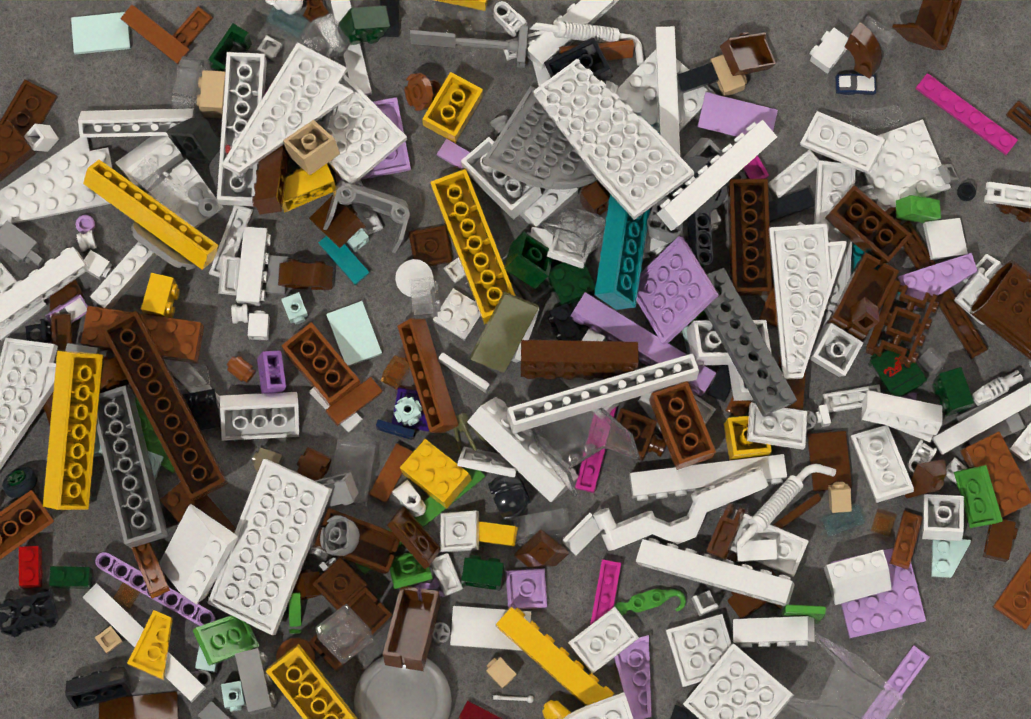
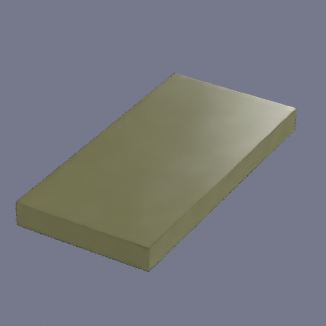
[470,292,539,373]

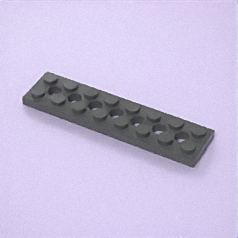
[704,268,797,416]

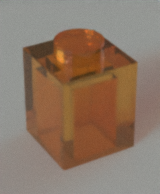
[381,355,410,390]

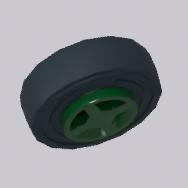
[2,467,37,498]

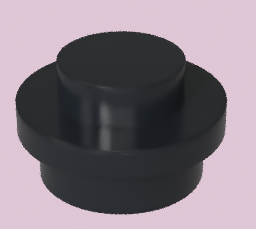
[957,182,976,201]

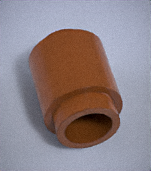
[227,356,256,383]

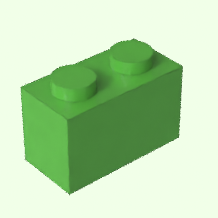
[896,195,941,223]

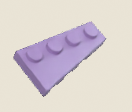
[898,253,978,311]
[614,635,652,719]

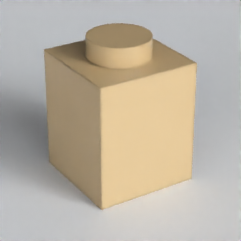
[828,482,852,513]
[486,657,517,689]

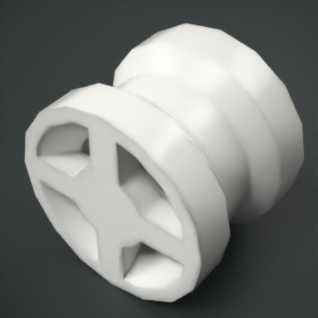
[77,230,97,252]
[231,304,249,324]

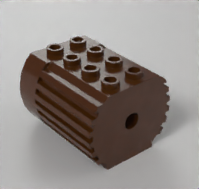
[970,260,1031,360]

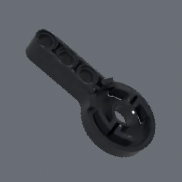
[673,156,728,269]

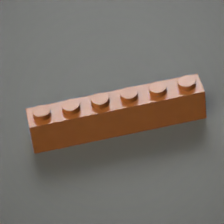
[397,318,459,433]

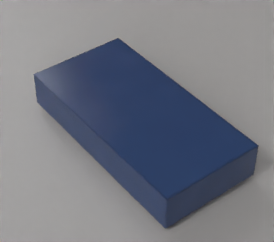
[376,419,415,440]

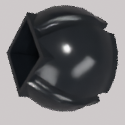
[488,475,531,520]

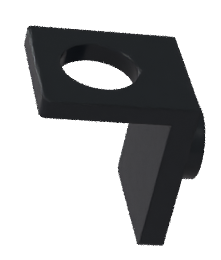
[25,318,52,343]

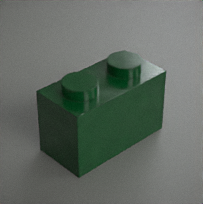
[49,566,93,589]

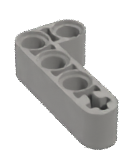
[647,191,683,244]

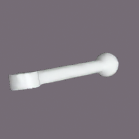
[493,695,534,703]

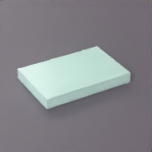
[71,12,131,55]
[326,301,382,366]

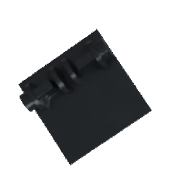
[182,389,221,430]

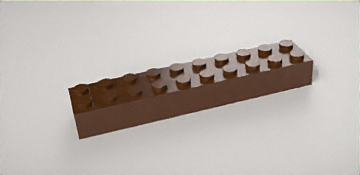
[102,311,228,502]

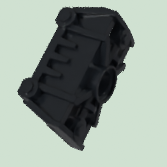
[0,589,59,638]

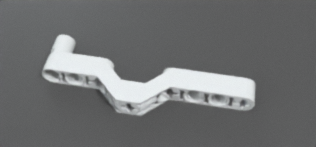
[593,467,768,551]

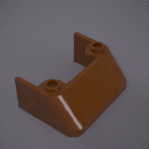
[892,0,962,50]

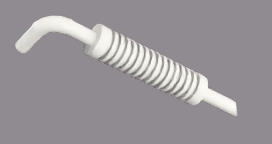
[530,20,644,66]
[739,464,836,548]

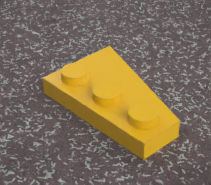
[127,610,173,680]

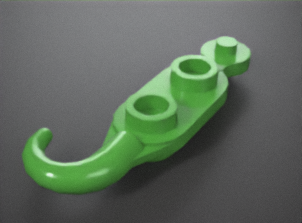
[615,589,686,616]

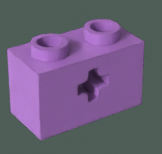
[257,351,286,394]

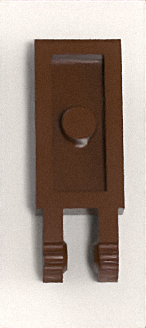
[706,503,745,560]

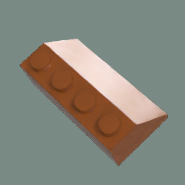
[0,490,55,560]

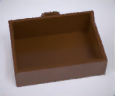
[720,32,776,76]
[309,195,366,248]

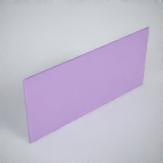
[698,92,778,137]

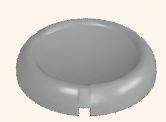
[354,657,452,719]

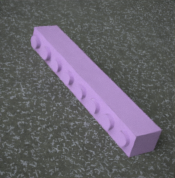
[571,293,716,396]

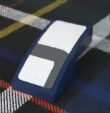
[835,74,876,95]

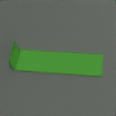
[289,593,301,633]

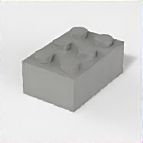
[235,648,277,715]

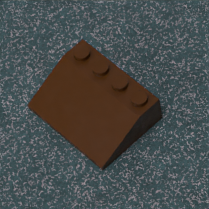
[99,692,180,719]

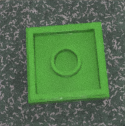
[389,553,432,589]

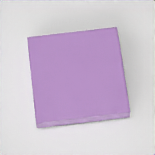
[506,568,547,610]

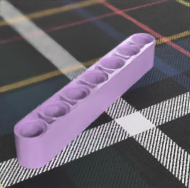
[96,552,216,626]

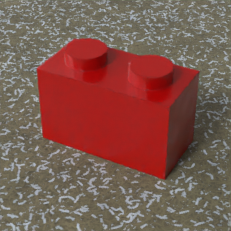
[19,546,42,588]

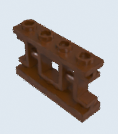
[866,280,939,368]

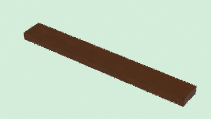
[901,221,988,359]

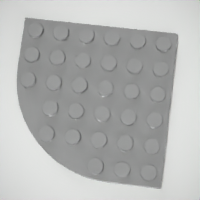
[483,86,598,190]

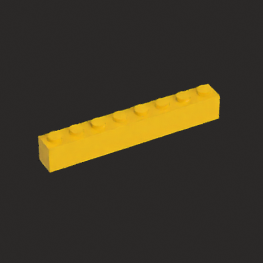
[83,159,219,270]
[496,607,614,706]

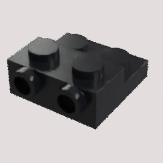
[548,300,590,341]

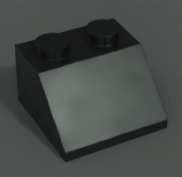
[166,118,221,162]

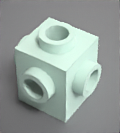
[393,397,423,427]

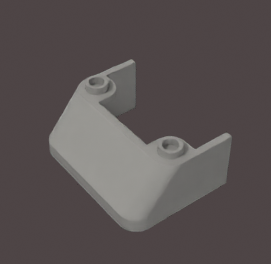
[323,180,410,253]

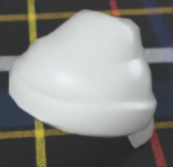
[265,0,304,15]

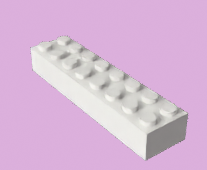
[217,52,267,206]

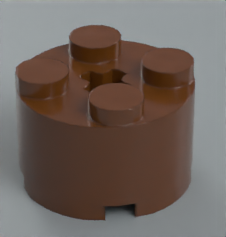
[99,356,129,394]
[295,447,332,481]

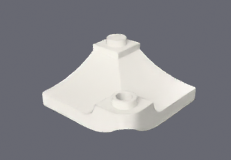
[148,159,223,228]

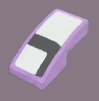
[45,295,87,324]

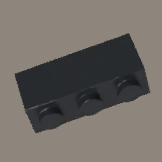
[544,37,613,81]
[65,666,132,709]

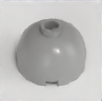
[320,516,360,556]

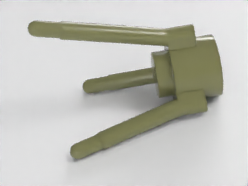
[453,413,489,454]

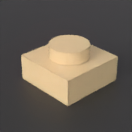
[95,626,123,654]

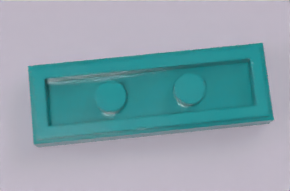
[318,236,370,285]

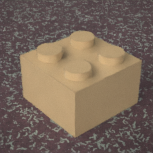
[197,70,225,118]
[283,120,340,175]

